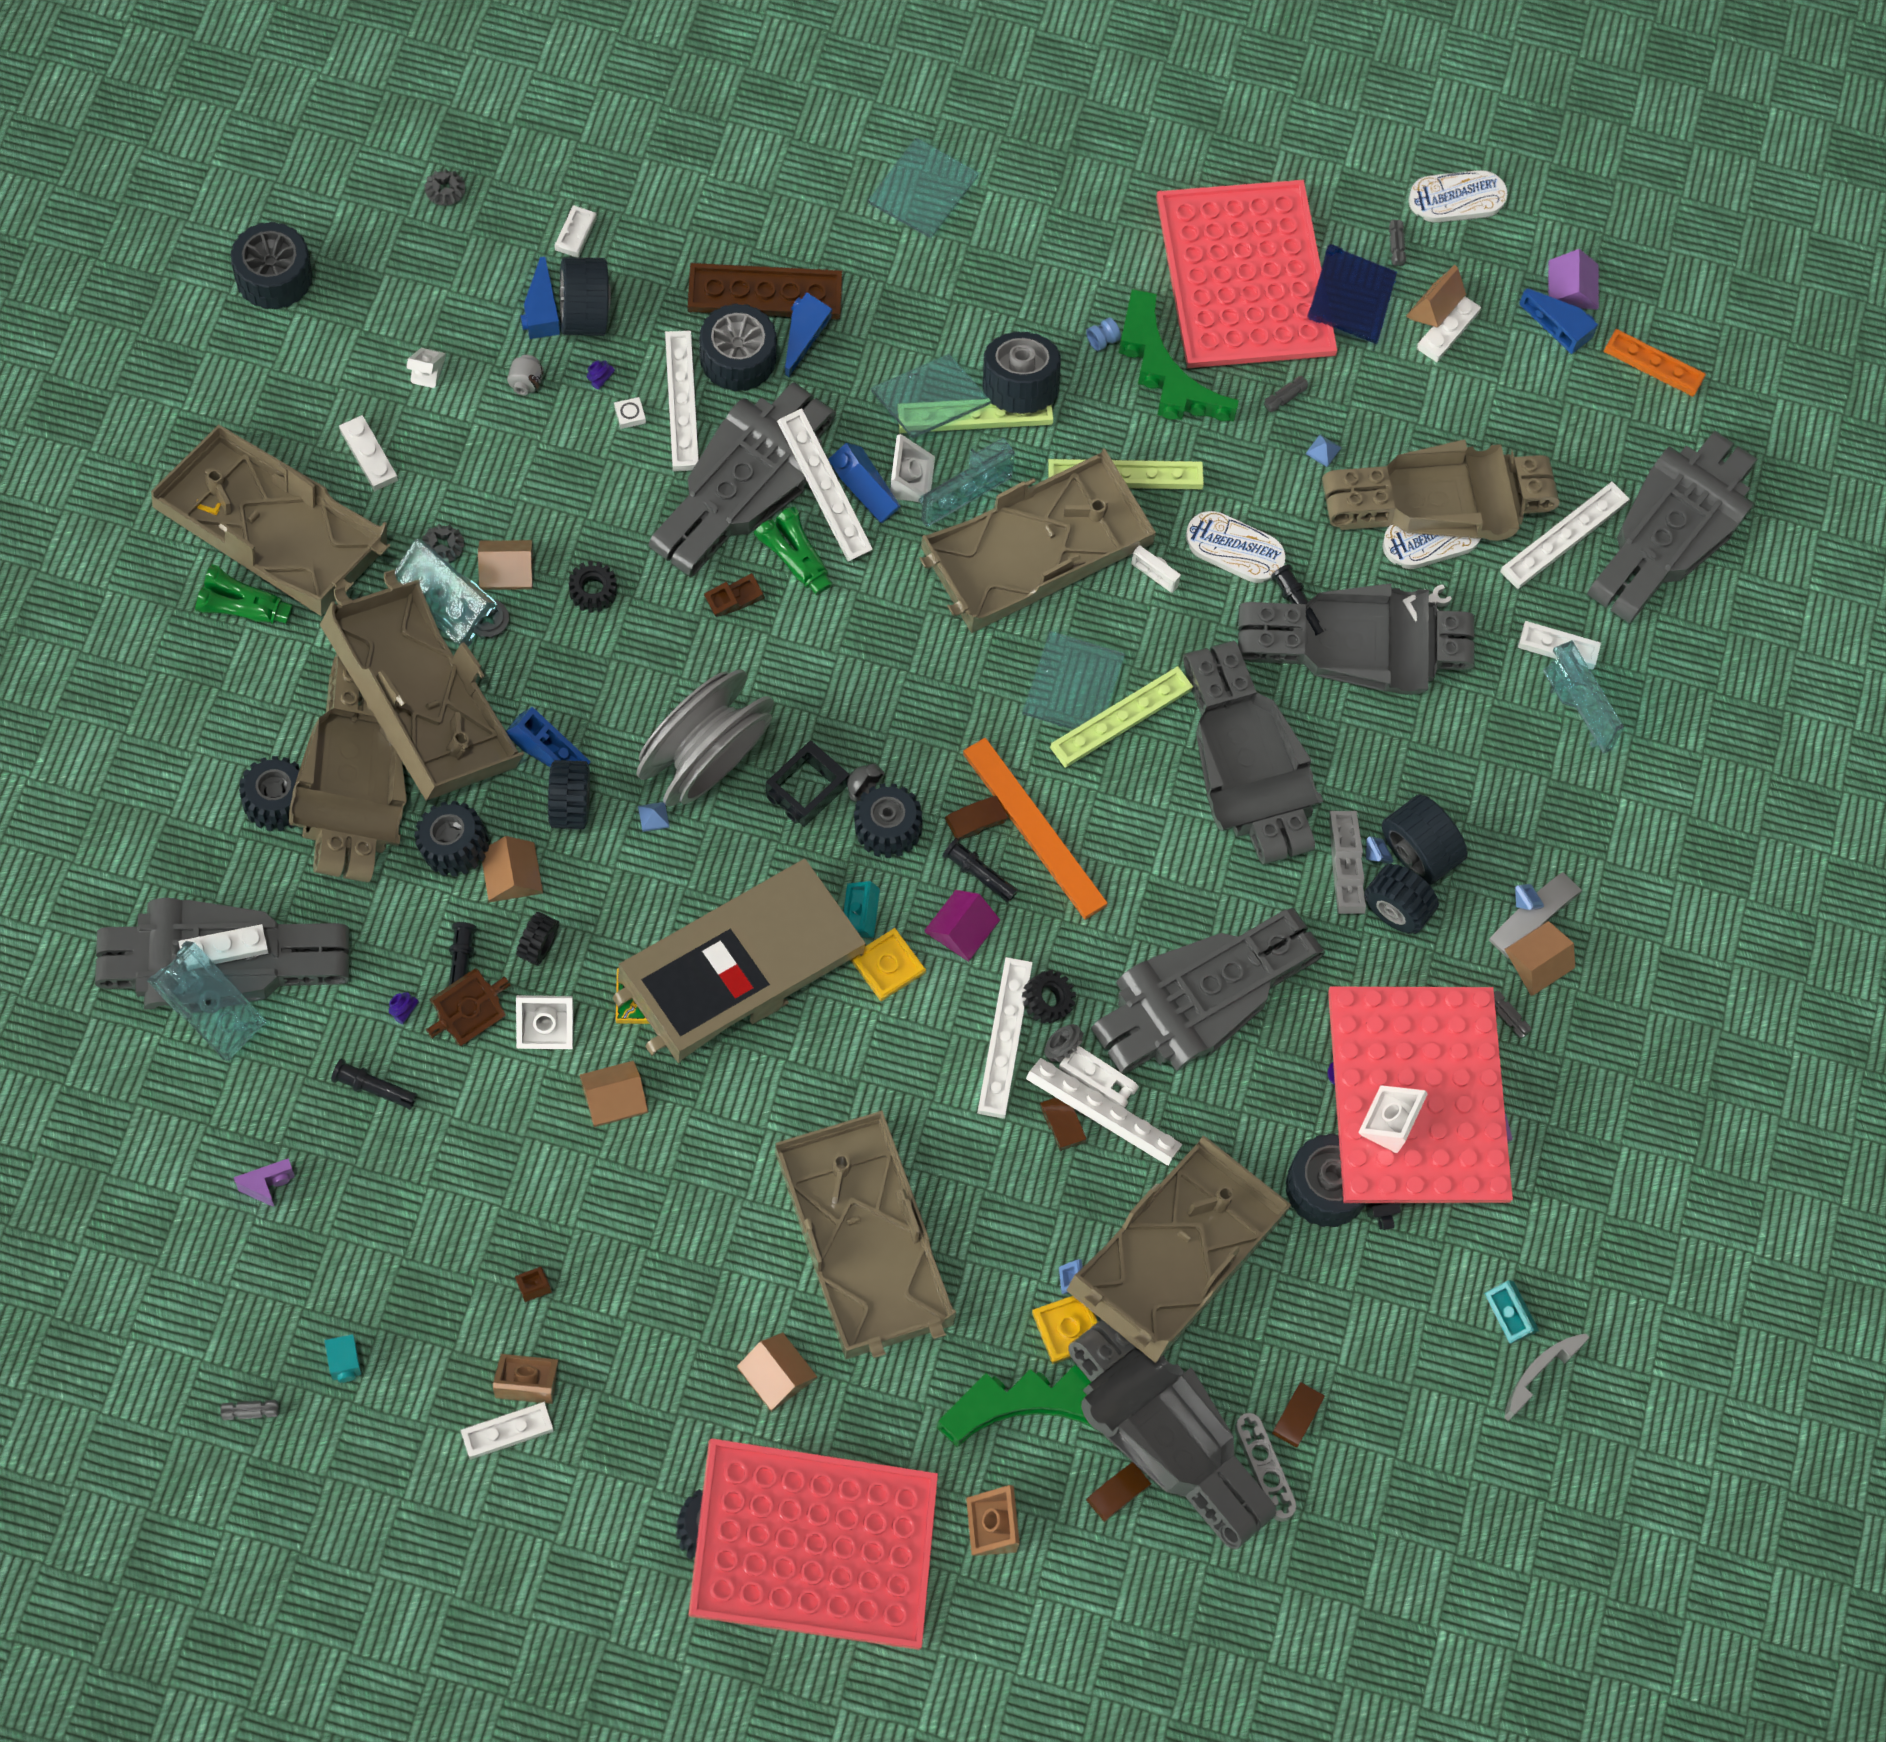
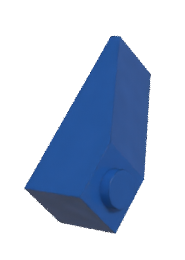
[520,256,560,339]
[1519,288,1598,354]
[785,292,832,377]
[828,443,901,523]
[506,707,591,767]

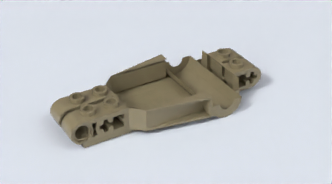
[1322,440,1559,541]
[289,654,407,883]

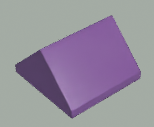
[1548,249,1599,310]

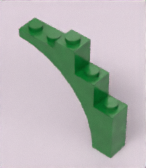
[1118,289,1239,422]
[937,1365,1103,1448]

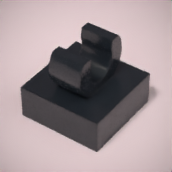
[1366,1203,1401,1230]

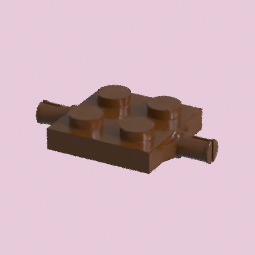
[426,968,511,1046]

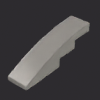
[1329,811,1366,914]

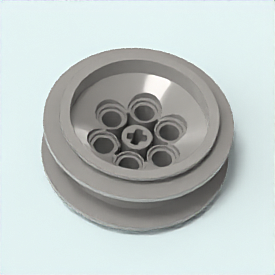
[636,669,774,806]

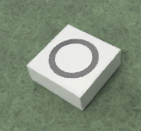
[614,397,646,429]

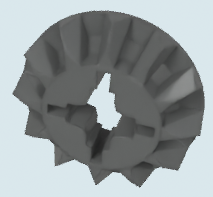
[425,168,465,206]
[422,523,464,563]
[466,599,509,639]
[1044,1024,1084,1062]

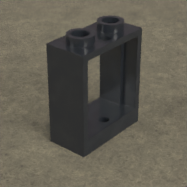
[766,740,850,827]

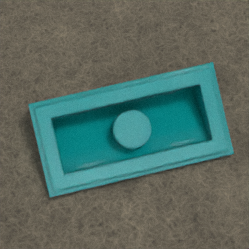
[843,881,880,938]
[1484,1280,1539,1344]

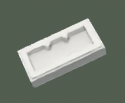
[555,205,597,257]
[1131,545,1181,593]

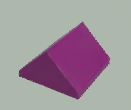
[924,890,1000,962]

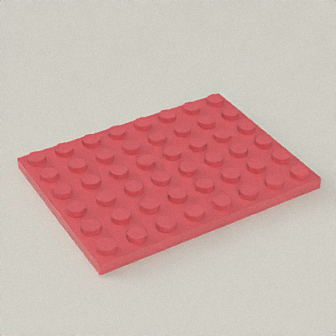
[1156,180,1337,368]
[1328,987,1513,1203]
[688,1438,938,1650]

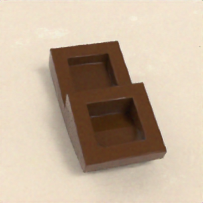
[704,573,765,617]
[945,796,1008,840]
[1040,1098,1087,1151]
[1272,1382,1325,1448]
[1086,1462,1152,1522]

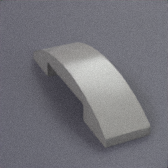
[1489,872,1582,959]
[1504,1334,1590,1422]

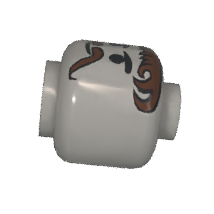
[507,355,544,395]

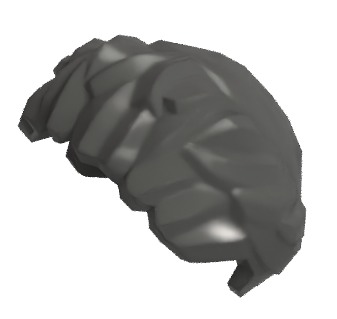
[847,763,885,802]

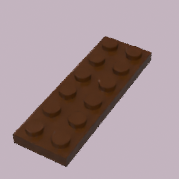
[688,263,842,319]

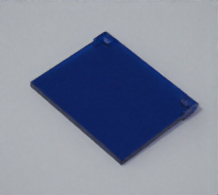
[1307,244,1397,344]

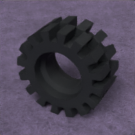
[569,561,617,613]
[516,911,559,966]
[1022,970,1076,1023]

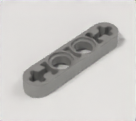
[1235,1413,1296,1522]

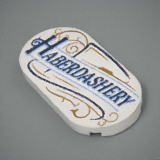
[1409,171,1507,222]
[1186,511,1285,583]
[1383,525,1481,569]

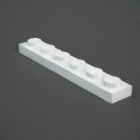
[665,331,698,471]
[777,408,872,562]
[1500,482,1630,589]
[977,957,1033,1119]
[1026,1058,1182,1166]

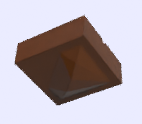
[515,1266,552,1302]

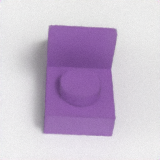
[234,1158,295,1207]

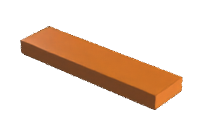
[1603,329,1706,397]

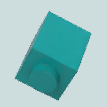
[324,1334,362,1383]

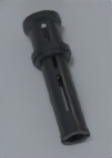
[1271,564,1326,636]
[942,838,1019,903]
[449,922,477,986]
[331,1058,417,1110]

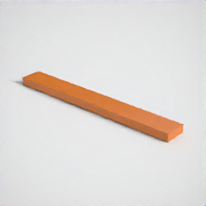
[963,738,1108,920]

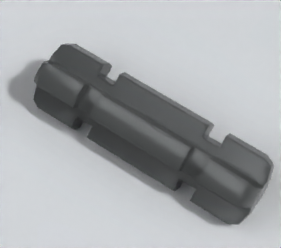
[1389,220,1406,266]
[1264,376,1308,412]
[1494,990,1531,1038]
[220,1400,279,1420]

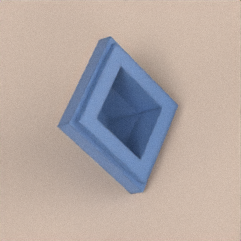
[1306,435,1341,467]
[638,802,669,832]
[1366,836,1393,864]
[1515,884,1544,910]
[1059,1259,1083,1295]

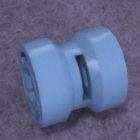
[1086,317,1121,351]

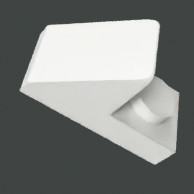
[407,348,446,388]

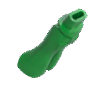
[754,506,833,595]
[195,564,293,624]

